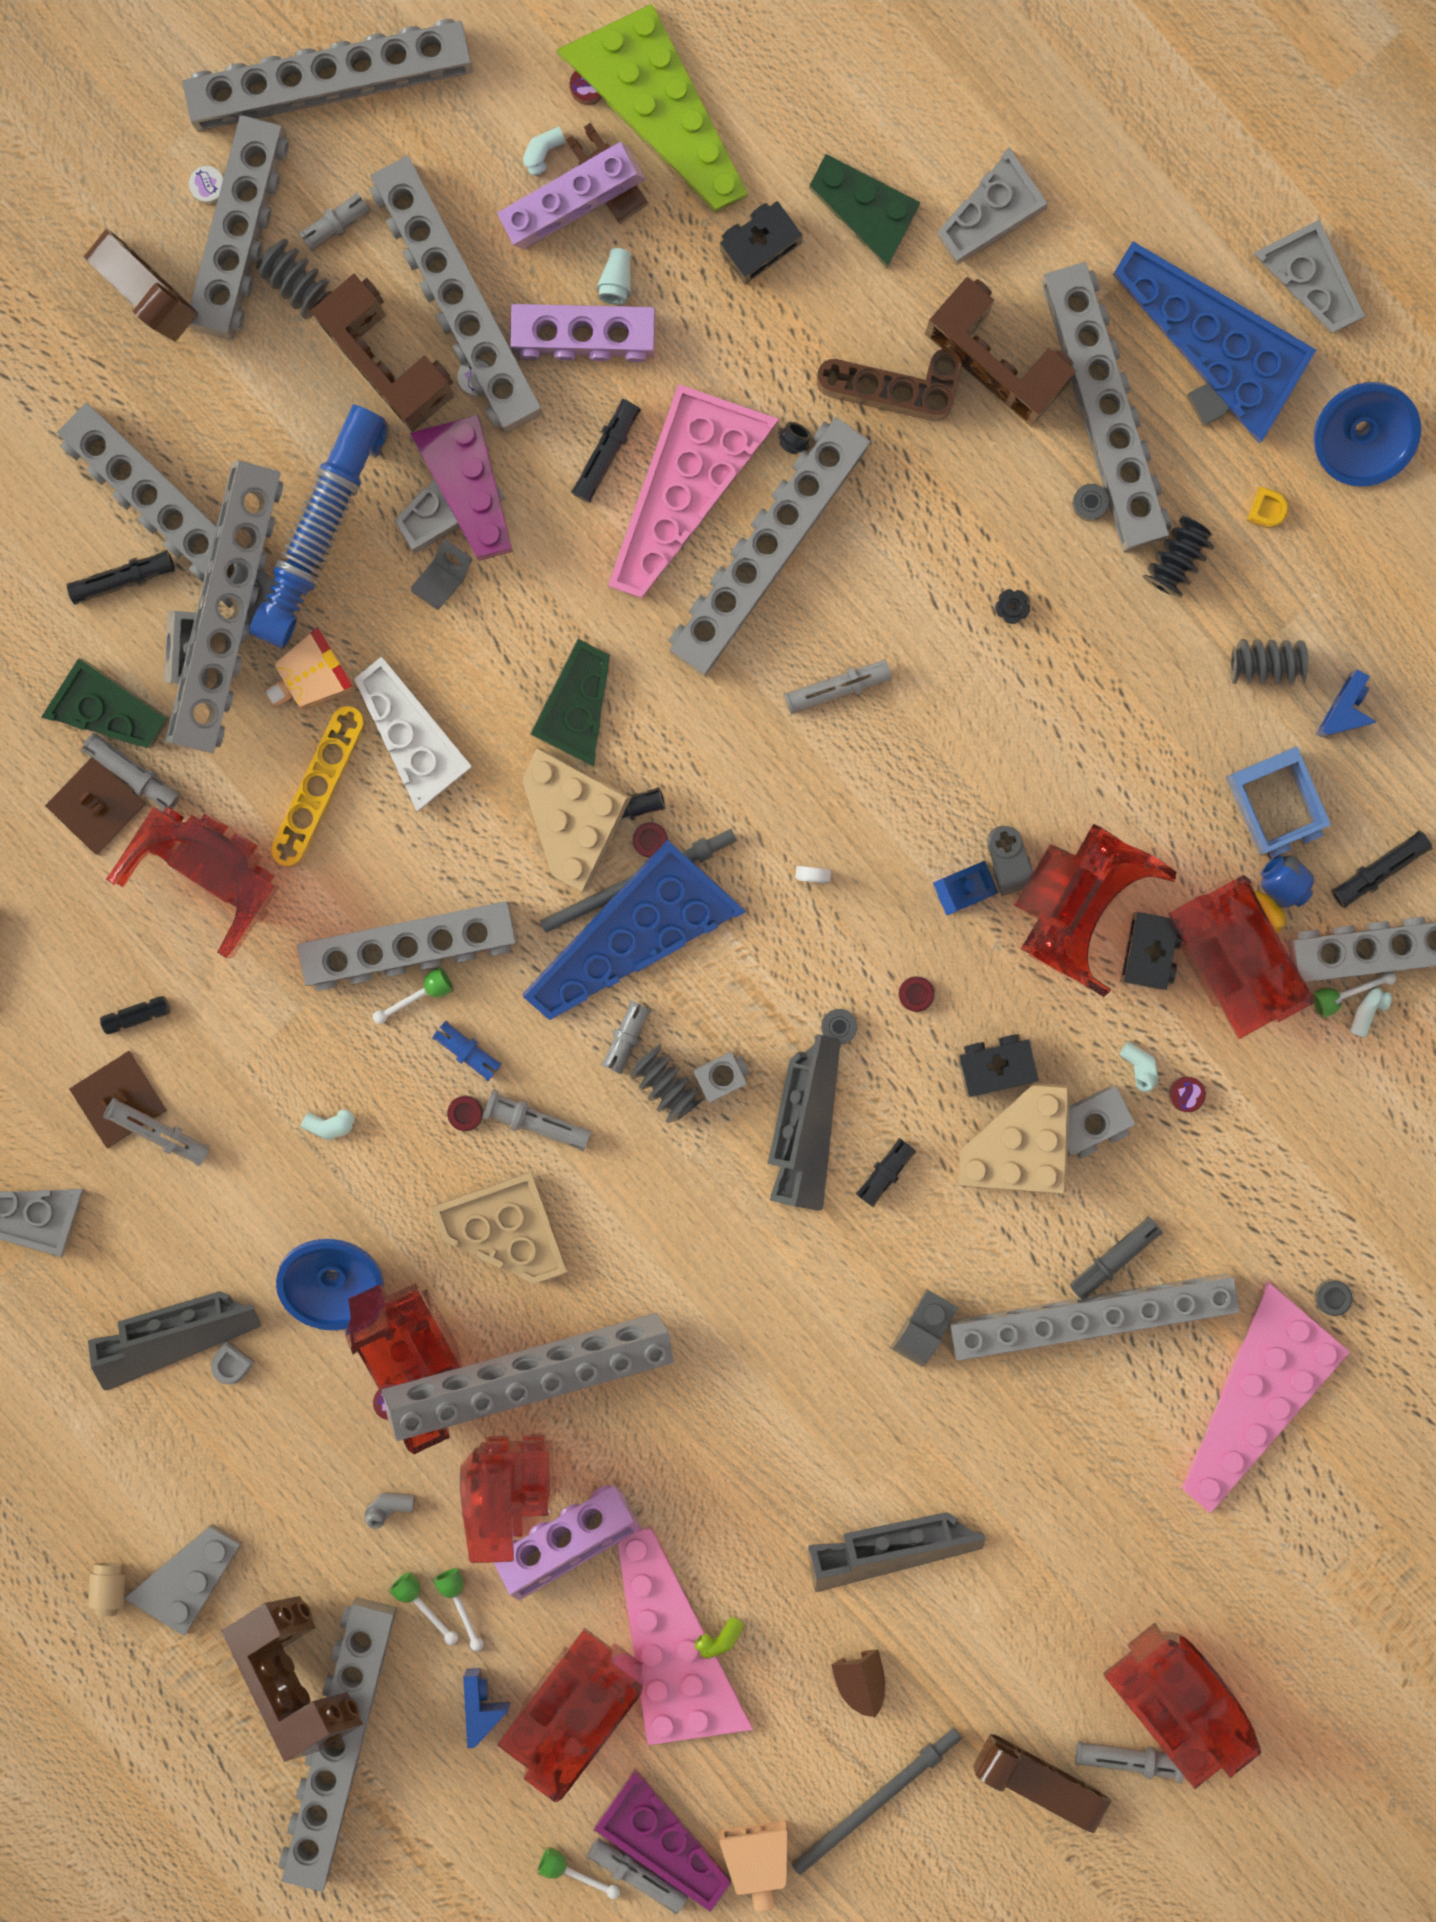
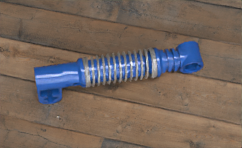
[249,404,389,649]

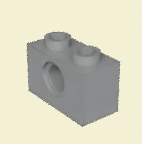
[164,611,207,685]
[1068,1085,1135,1158]

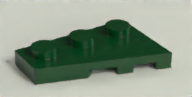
[809,154,920,268]
[530,639,610,766]
[41,658,170,748]

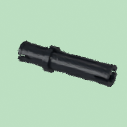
[570,398,642,503]
[66,550,175,605]
[1331,830,1433,909]

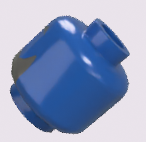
[1260,855,1314,908]

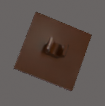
[45,758,145,855]
[69,1051,167,1148]

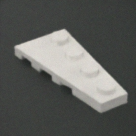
[354,656,473,812]

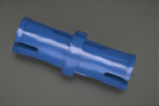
[432,1021,502,1081]

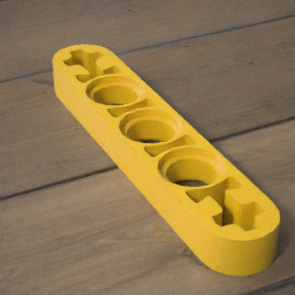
[271,706,365,867]

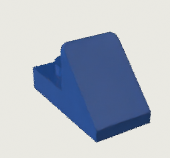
[1316,669,1376,737]
[933,861,998,915]
[463,1668,511,1748]

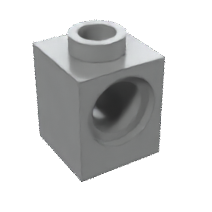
[693,1051,750,1103]

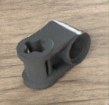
[987,826,1036,896]

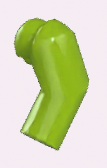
[695,1617,744,1659]

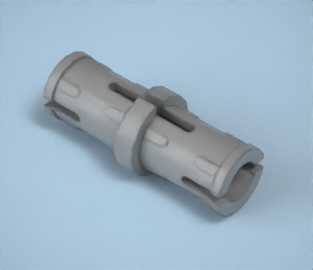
[299,192,370,252]
[601,1000,652,1074]

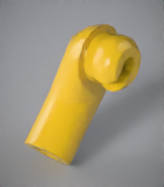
[1241,888,1286,935]

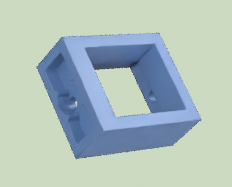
[1226,747,1331,858]

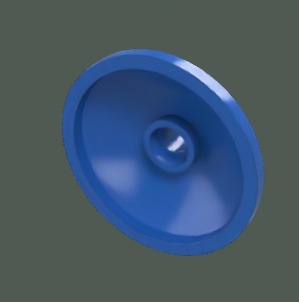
[1313,382,1421,487]
[276,1239,384,1330]

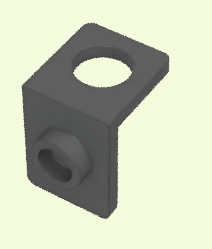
[411,539,472,610]

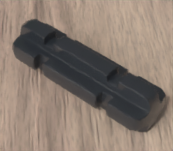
[100,996,170,1034]

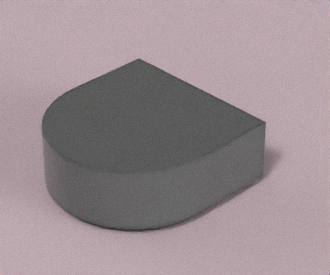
[1187,383,1229,426]

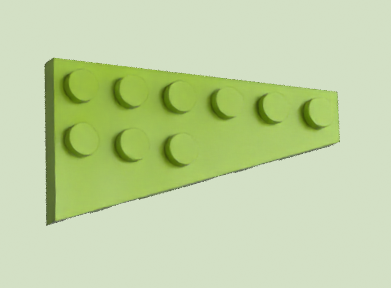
[557,4,748,213]

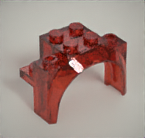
[105,806,280,958]
[1014,824,1177,997]
[1168,875,1314,1039]
[345,1283,463,1454]
[460,1434,557,1563]
[1103,1623,1262,1789]
[497,1627,644,1803]

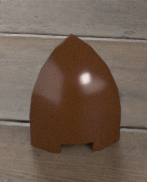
[831,1649,885,1717]

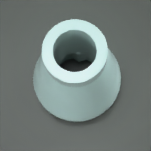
[596,248,631,305]

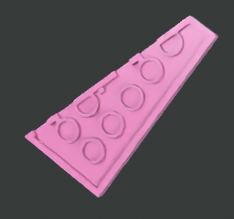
[608,384,779,599]
[1182,1281,1350,1513]
[618,1527,753,1745]

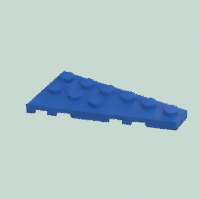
[1113,241,1316,444]
[523,839,746,1020]

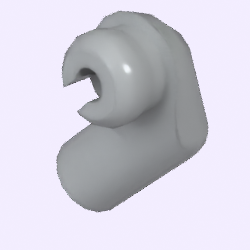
[365,1492,415,1529]

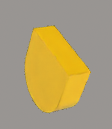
[1246,486,1289,528]

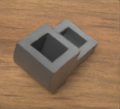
[890,1289,958,1367]

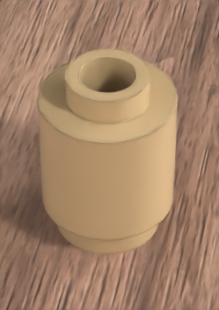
[88,1563,126,1616]

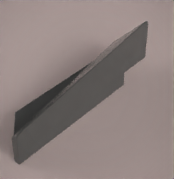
[768,1034,840,1211]
[88,1291,261,1390]
[808,1512,985,1592]

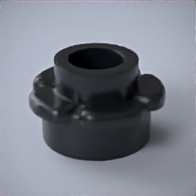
[778,422,812,454]
[995,589,1030,624]

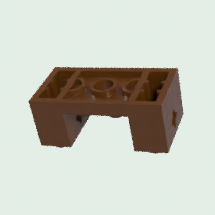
[310,273,454,432]
[925,276,1076,427]
[221,1596,363,1762]

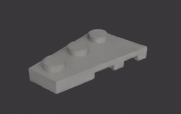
[938,148,1048,265]
[1253,220,1365,334]
[395,479,505,554]
[0,1188,84,1258]
[124,1524,242,1636]

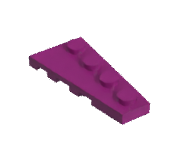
[410,415,513,561]
[594,1769,731,1912]

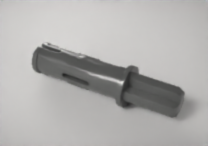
[1070,1216,1163,1299]

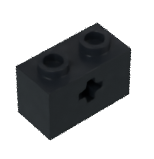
[720,200,803,285]
[1120,912,1184,990]
[957,1034,1039,1097]

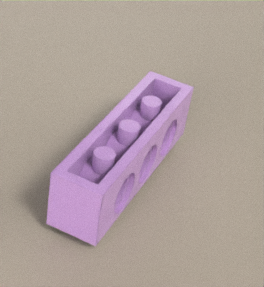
[497,142,646,249]
[510,304,655,362]
[491,1485,642,1601]

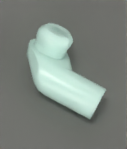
[523,126,566,176]
[1350,988,1392,1037]
[1119,1041,1158,1092]
[301,1109,355,1140]

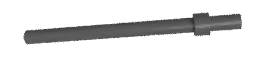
[540,828,737,933]
[792,1727,963,1875]

